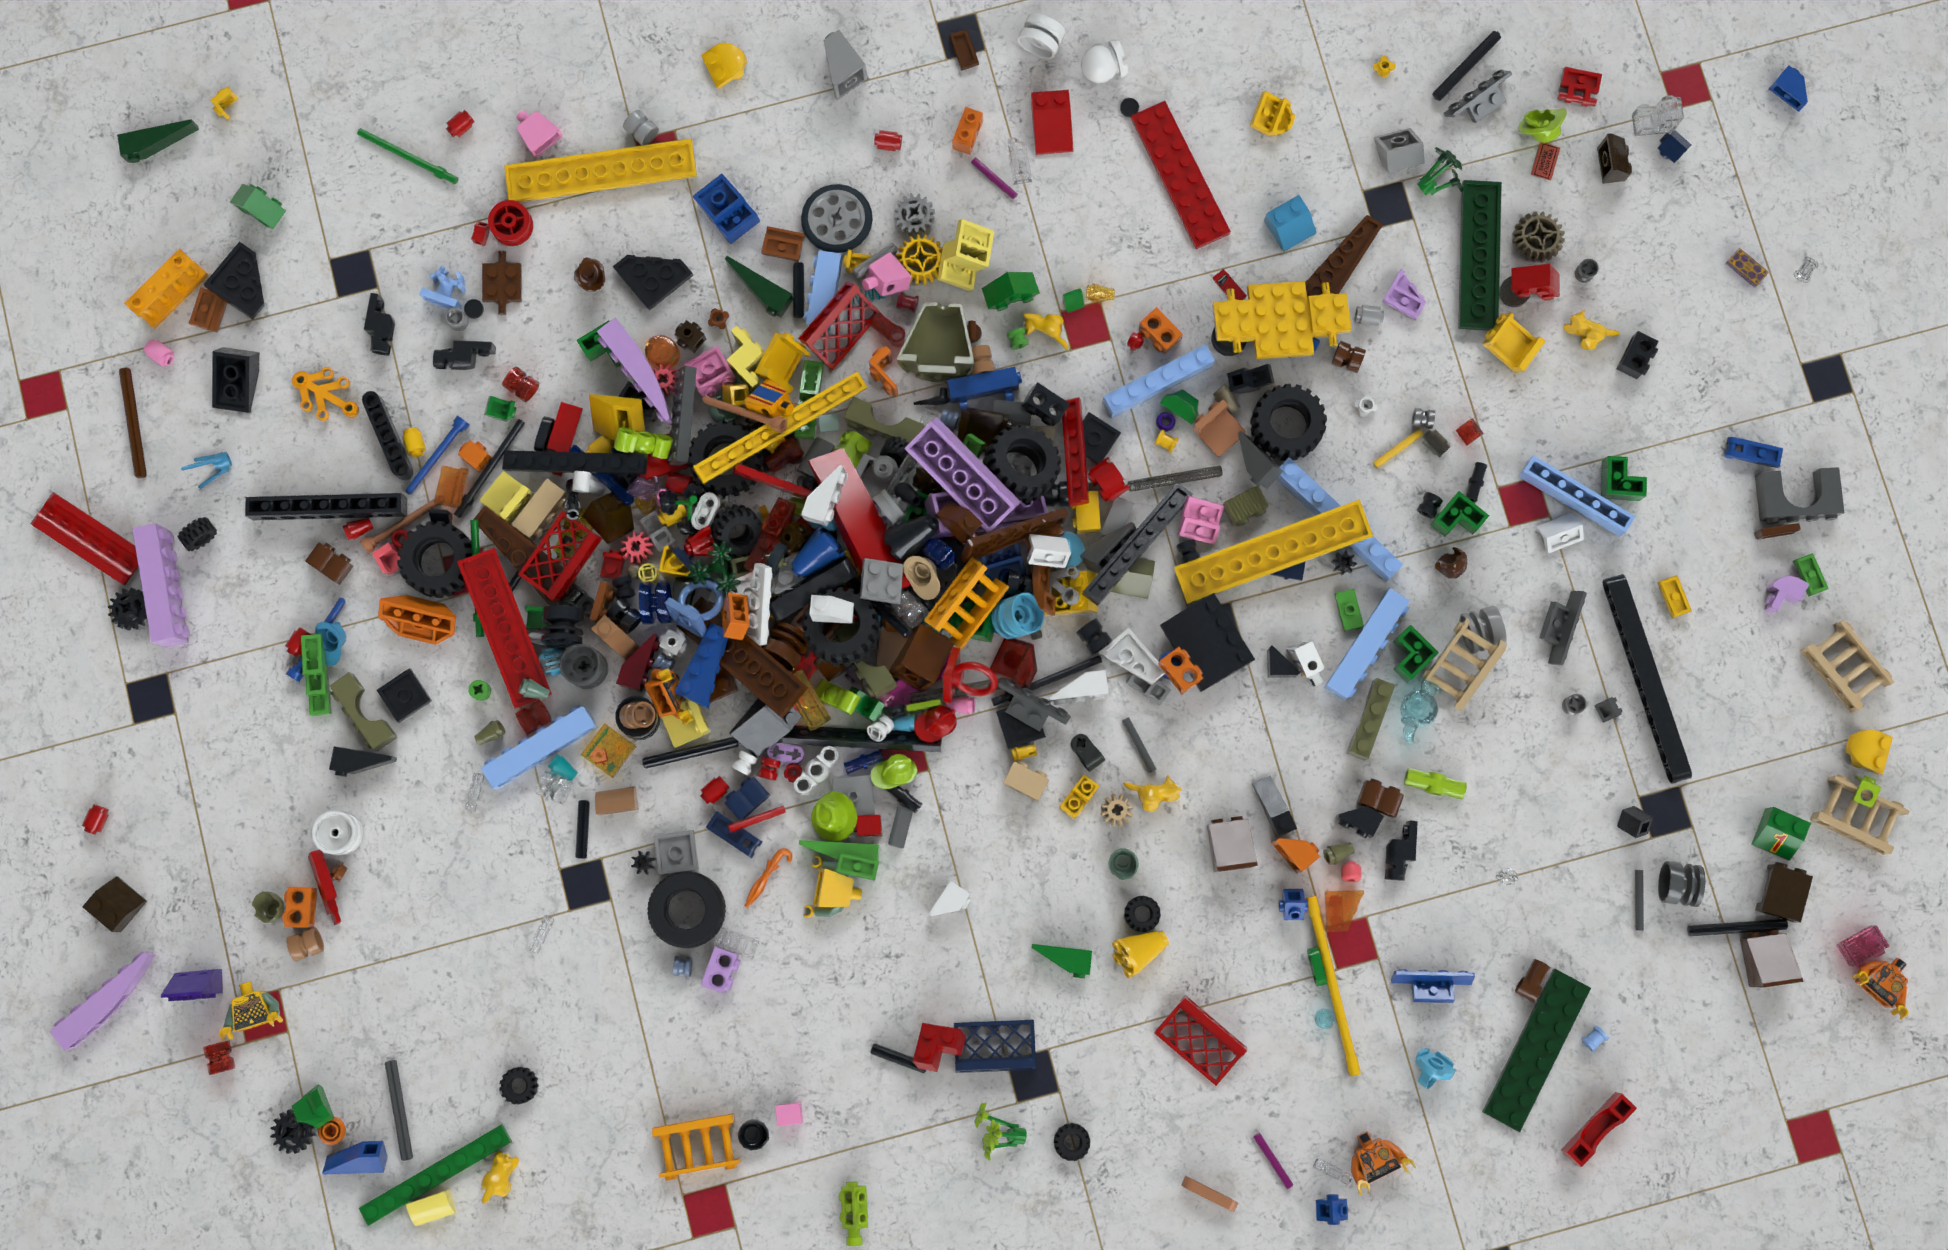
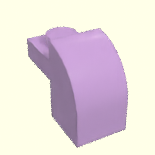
[1764,576,1809,614]

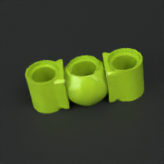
[614,427,673,459]
[812,679,861,715]

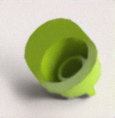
[871,754,917,790]

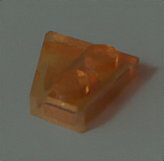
[1324,890,1364,932]

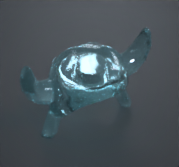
[1400,680,1442,744]

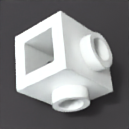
[659,629,689,658]

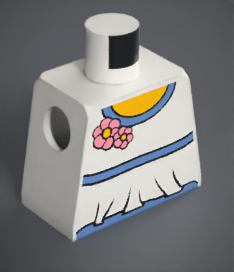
[1287,641,1324,686]

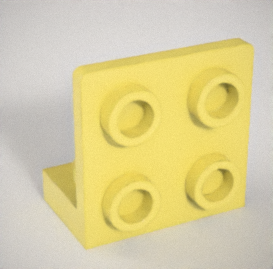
[480,471,534,524]
[661,699,711,748]

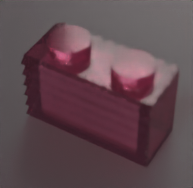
[1836,925,1889,968]

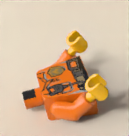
[645,668,693,724]
[1852,958,1909,1020]
[1351,1131,1416,1195]

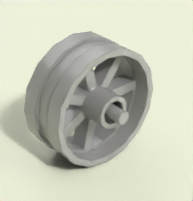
[873,489,906,525]

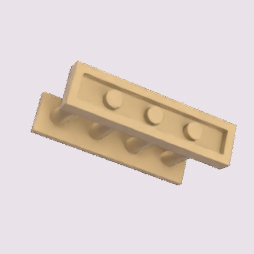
[1420,618,1507,711]
[1800,620,1895,713]
[1810,775,1910,855]

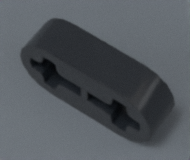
[534,416,555,451]

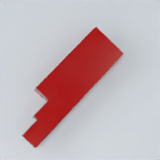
[547,402,583,477]
[308,849,341,925]

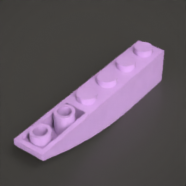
[597,318,672,425]
[50,952,155,1050]

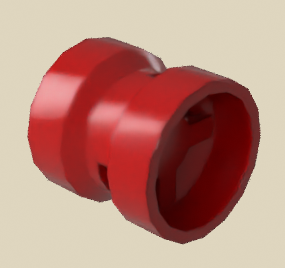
[757,757,781,781]

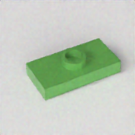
[1793,553,1829,597]
[1334,589,1364,632]
[836,852,879,881]

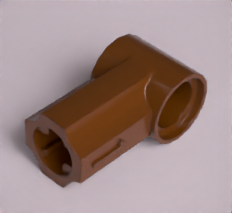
[1515,959,1551,1002]

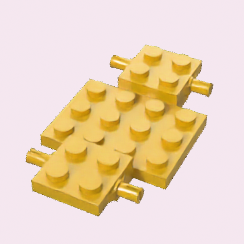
[1212,281,1352,359]

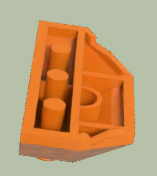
[378,595,456,645]

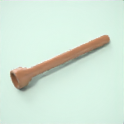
[702,396,787,433]
[360,495,445,554]

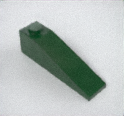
[117,119,199,163]
[725,256,793,318]

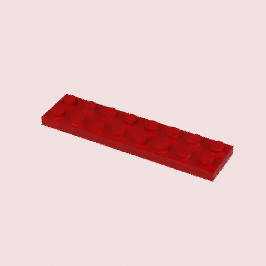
[1131,101,1231,249]
[457,548,552,709]

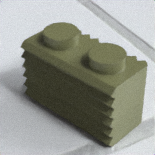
[1223,486,1269,526]

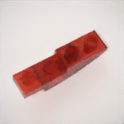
[744,497,796,572]

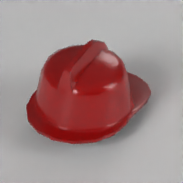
[914,705,957,743]

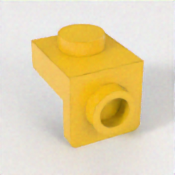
[210,86,239,120]
[843,249,872,275]

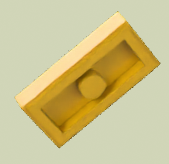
[1657,575,1692,619]

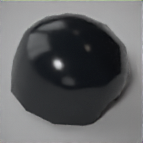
[738,1119,769,1151]

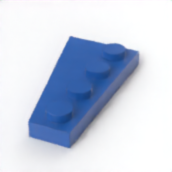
[674,623,728,709]

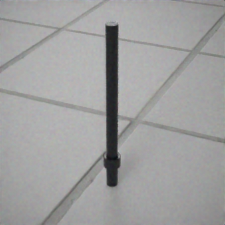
[454,419,525,518]
[991,655,1102,706]

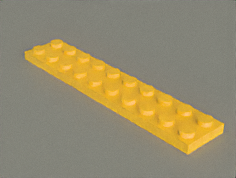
[504,138,697,202]
[1174,499,1373,604]

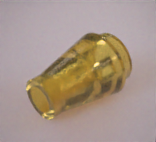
[1086,283,1115,302]

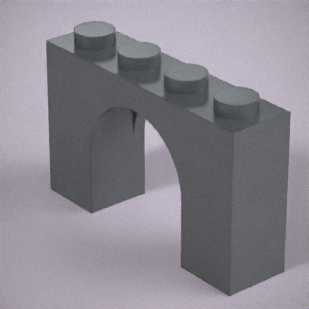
[1755,467,1845,524]

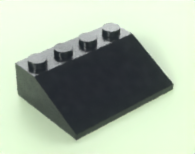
[1160,593,1255,692]

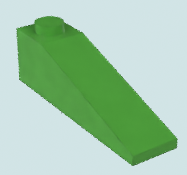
[799,840,880,861]

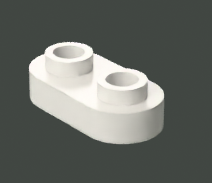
[691,493,720,530]

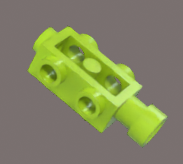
[838,1181,868,1246]

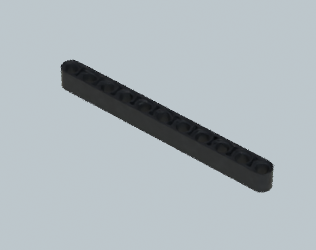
[1602,574,1692,784]

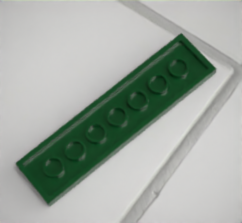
[1458,180,1502,331]
[1482,969,1591,1132]

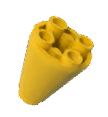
[1112,931,1169,979]

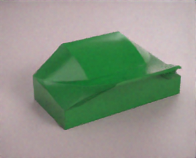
[1160,389,1199,425]
[292,1084,334,1129]

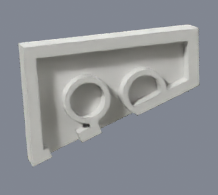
[1099,628,1165,685]

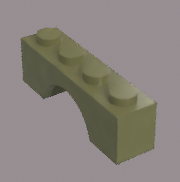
[844,397,925,443]
[833,619,897,700]
[330,672,397,751]
[1346,678,1395,761]

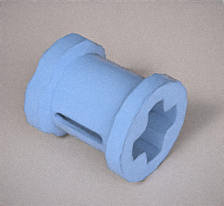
[1581,1025,1609,1052]

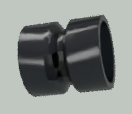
[1044,481,1070,507]
[1003,569,1033,596]
[606,597,644,634]
[1076,618,1113,655]

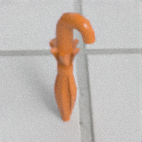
[744,848,792,908]

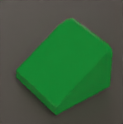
[1062,288,1084,313]

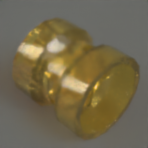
[635,492,657,514]

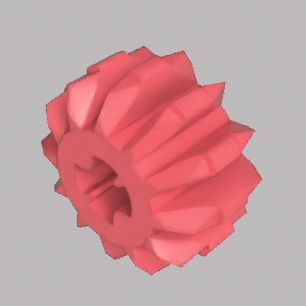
[652,364,677,397]
[620,531,654,564]

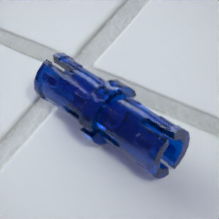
[844,749,885,774]

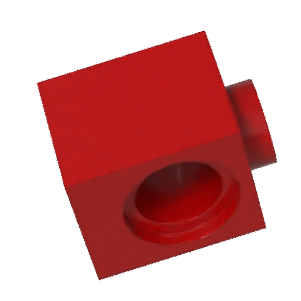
[854,815,882,837]

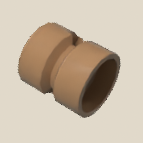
[971,345,995,375]
[619,702,655,729]
[286,927,324,961]

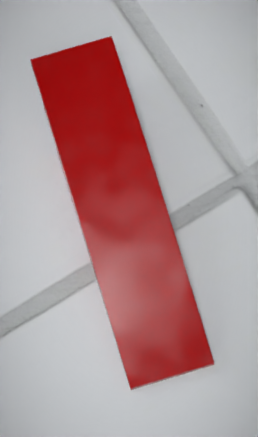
[808,448,911,590]

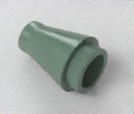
[518,678,550,701]

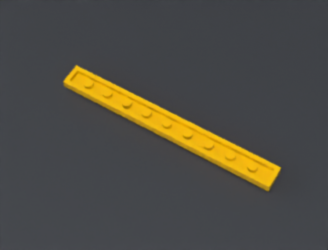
[693,371,868,484]

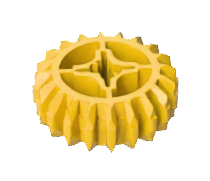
[896,234,943,286]

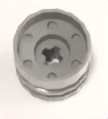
[1459,606,1507,654]

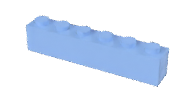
[1103,344,1215,419]
[1518,455,1635,537]
[1324,588,1410,700]
[481,705,598,790]

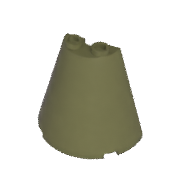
[897,302,974,383]

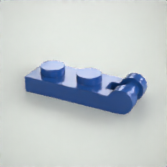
[1724,437,1783,468]

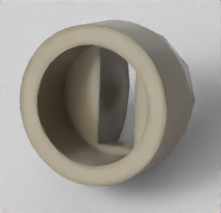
[627,563,642,580]

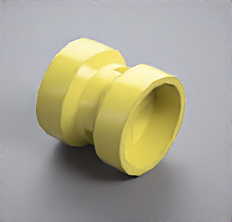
[638,563,660,586]

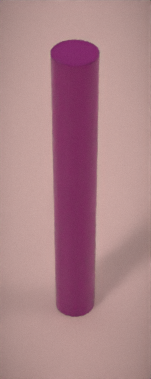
[971,157,1018,200]
[1253,1132,1293,1189]

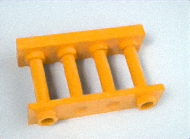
[124,248,209,329]
[924,557,1009,650]
[652,1113,742,1181]

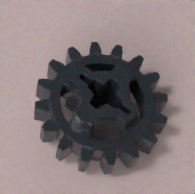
[108,588,147,631]
[270,1109,316,1154]

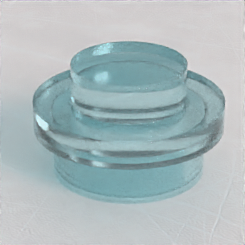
[1314,1009,1335,1029]

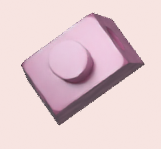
[516,110,563,159]
[862,252,911,296]

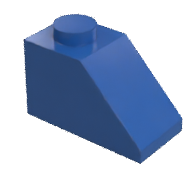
[1769,65,1808,112]

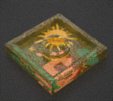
[581,723,637,778]

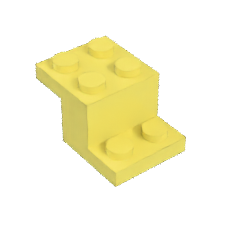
[937,219,994,291]
[727,325,764,392]

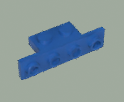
[1391,969,1475,1003]

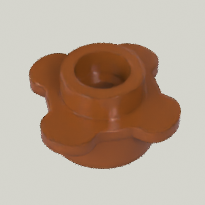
[708,308,729,329]
[330,862,348,882]

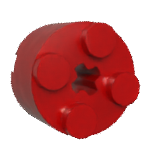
[1087,457,1130,502]

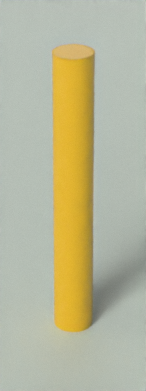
[1373,429,1423,468]

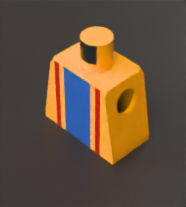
[744,378,794,418]

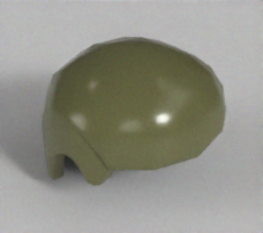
[252,892,284,923]

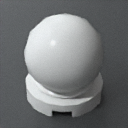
[1081,39,1128,84]

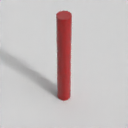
[727,806,786,833]

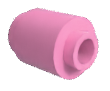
[144,339,174,366]

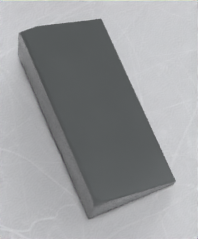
[888,806,913,848]

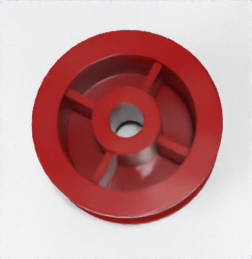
[488,200,533,246]

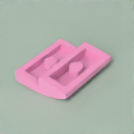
[1178,495,1225,545]

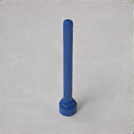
[406,415,470,494]
[286,598,346,682]

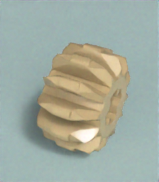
[1100,794,1134,827]

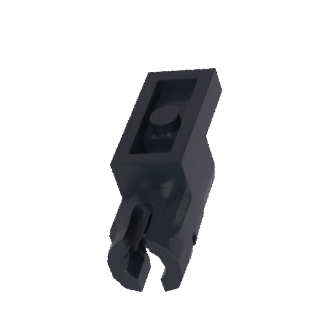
[364,293,395,356]
[433,340,496,370]
[1385,820,1418,881]

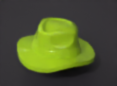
[1518,108,1567,143]
[811,791,857,842]

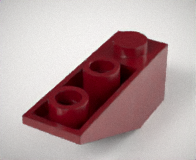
[616,634,660,693]

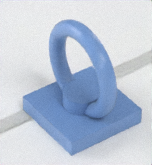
[665,580,724,639]

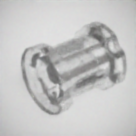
[1794,257,1819,283]

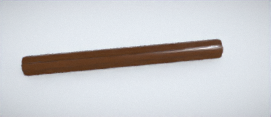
[119,368,147,478]

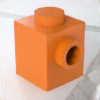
[458,440,492,473]

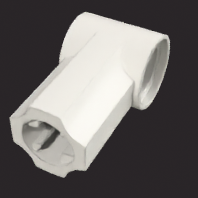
[572,471,607,496]

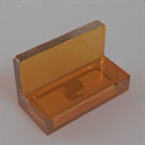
[434,466,469,508]

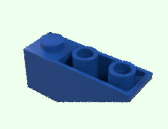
[322,1141,388,1175]

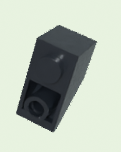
[1335,806,1384,839]

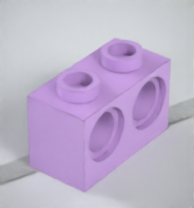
[701,947,741,993]

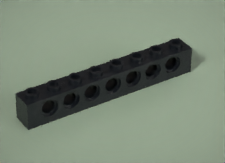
[245,493,407,521]

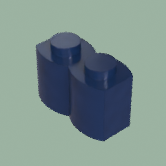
[724,777,771,821]

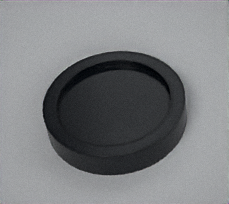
[1120,98,1139,117]
[464,299,484,319]

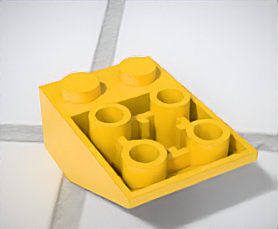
[589,394,645,441]
[1044,570,1098,615]

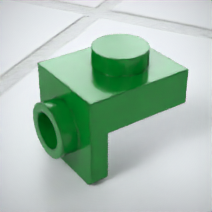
[484,396,516,422]

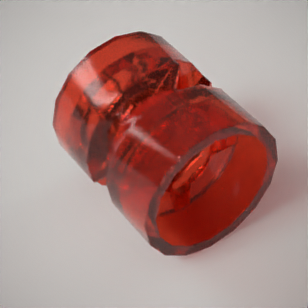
[502,366,539,402]
[515,699,552,735]
[203,1040,236,1075]

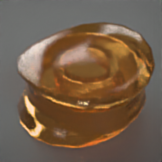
[645,335,680,369]

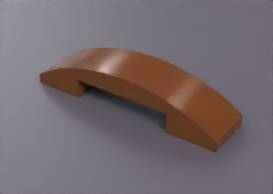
[1032,565,1056,616]

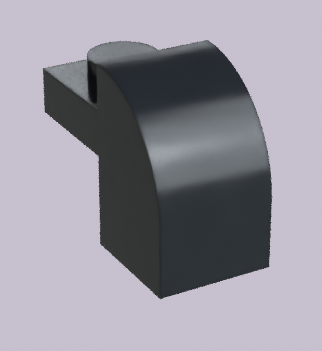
[1227,364,1275,394]

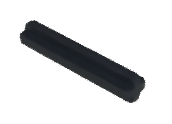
[793,262,804,318]
[575,800,590,859]
[870,1043,926,1073]

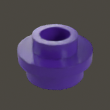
[1156,412,1175,432]

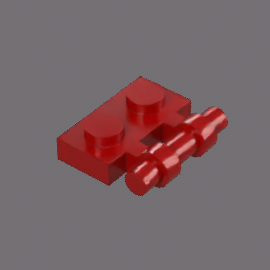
[1557,67,1602,107]

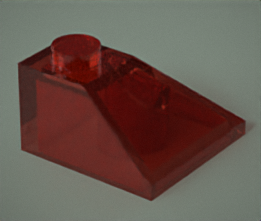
[990,638,1037,688]

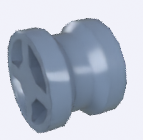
[940,409,960,432]
[652,653,676,671]
[673,956,692,977]

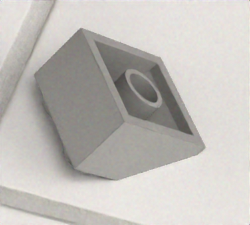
[1374,128,1425,173]

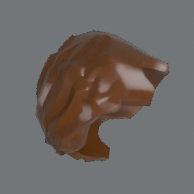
[574,257,605,292]
[1434,547,1468,579]

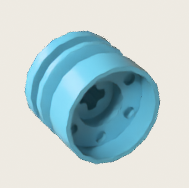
[991,593,1045,639]

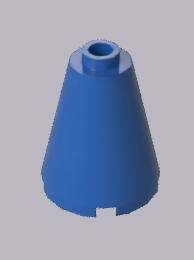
[791,525,846,578]

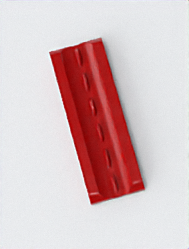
[30,492,139,585]

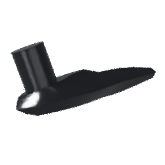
[913,387,950,405]

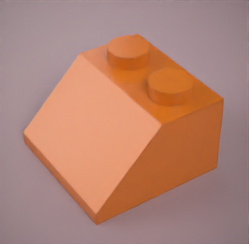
[1271,838,1321,873]

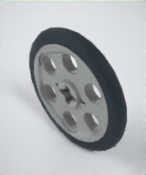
[801,184,873,253]

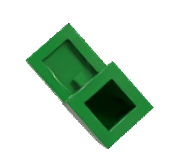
[849,686,885,722]

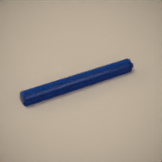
[569,445,635,506]

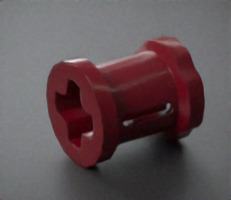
[896,292,919,313]

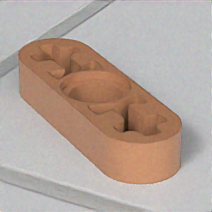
[1181,1176,1238,1212]

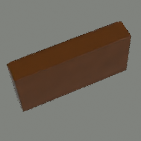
[949,29,979,71]
[1754,523,1801,540]

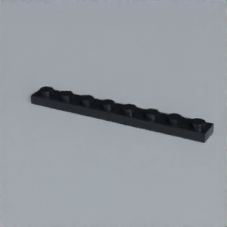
[502,450,648,475]
[1082,483,1193,606]
[783,725,942,752]

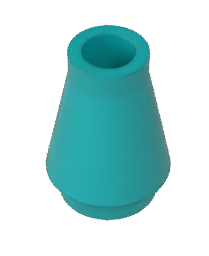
[548,754,578,781]

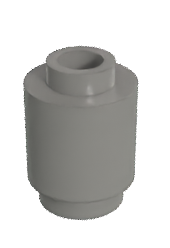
[1355,305,1384,326]

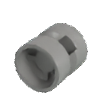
[623,110,659,145]

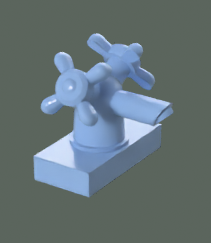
[419,266,466,309]

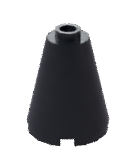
[884,514,939,563]

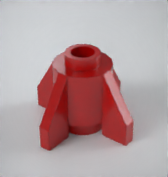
[684,526,714,557]

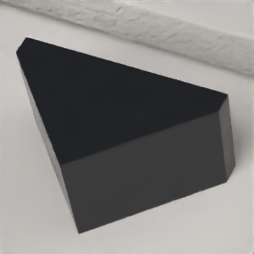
[1267,645,1301,678]

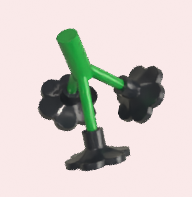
[659,483,705,536]

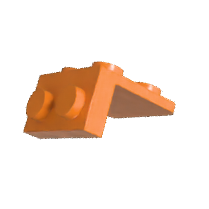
[869,346,898,397]

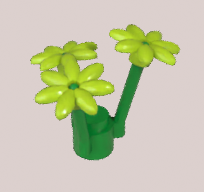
[974,1102,1027,1160]

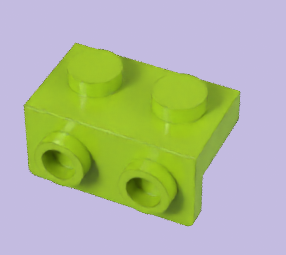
[833,430,872,469]

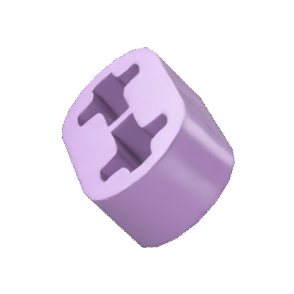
[767,742,805,764]

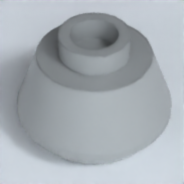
[871,456,898,482]

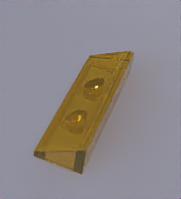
[792,669,831,731]

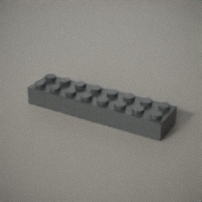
[667,366,697,466]

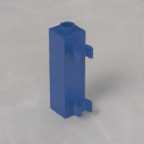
[947,367,1022,413]

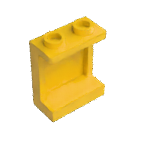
[1482,312,1546,373]
[754,332,811,394]

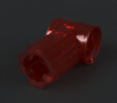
[870,312,906,347]
[763,437,804,474]

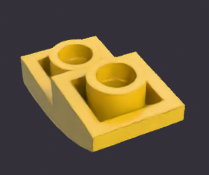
[1059,774,1100,820]

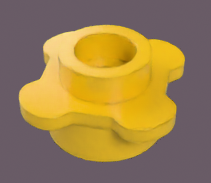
[1373,56,1396,78]

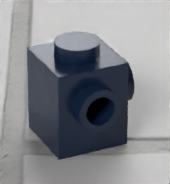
[1657,130,1692,163]

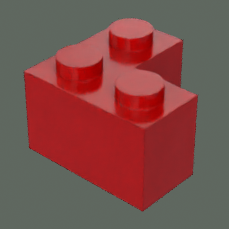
[1511,264,1560,301]
[913,1023,966,1072]

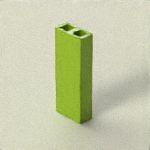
[906,699,941,712]

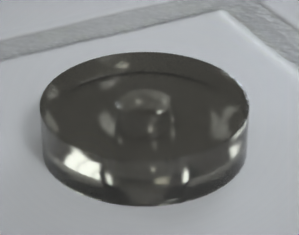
[1499,277,1531,308]

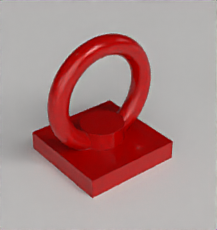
[943,647,998,703]

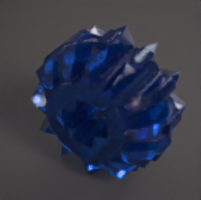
[922,537,956,570]

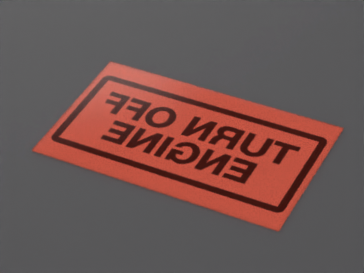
[1531,142,1560,180]

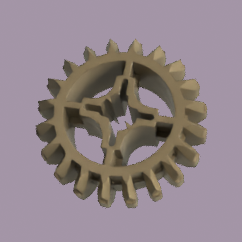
[1512,211,1565,263]

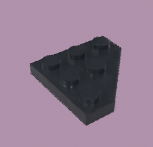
[204,241,265,320]
[612,255,694,311]

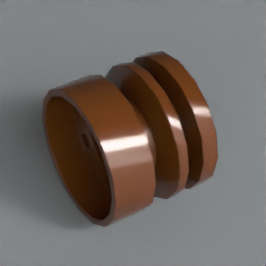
[761,621,809,672]

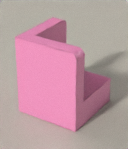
[776,1102,803,1126]

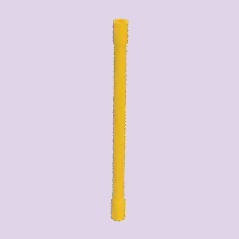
[1305,896,1361,1076]

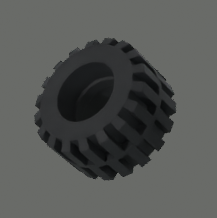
[711,504,765,558]

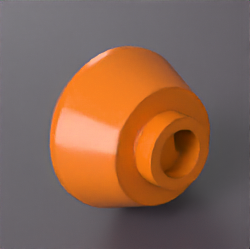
[318,1117,346,1145]

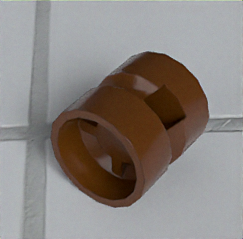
[1332,341,1366,373]

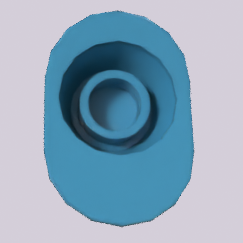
[315,622,347,666]

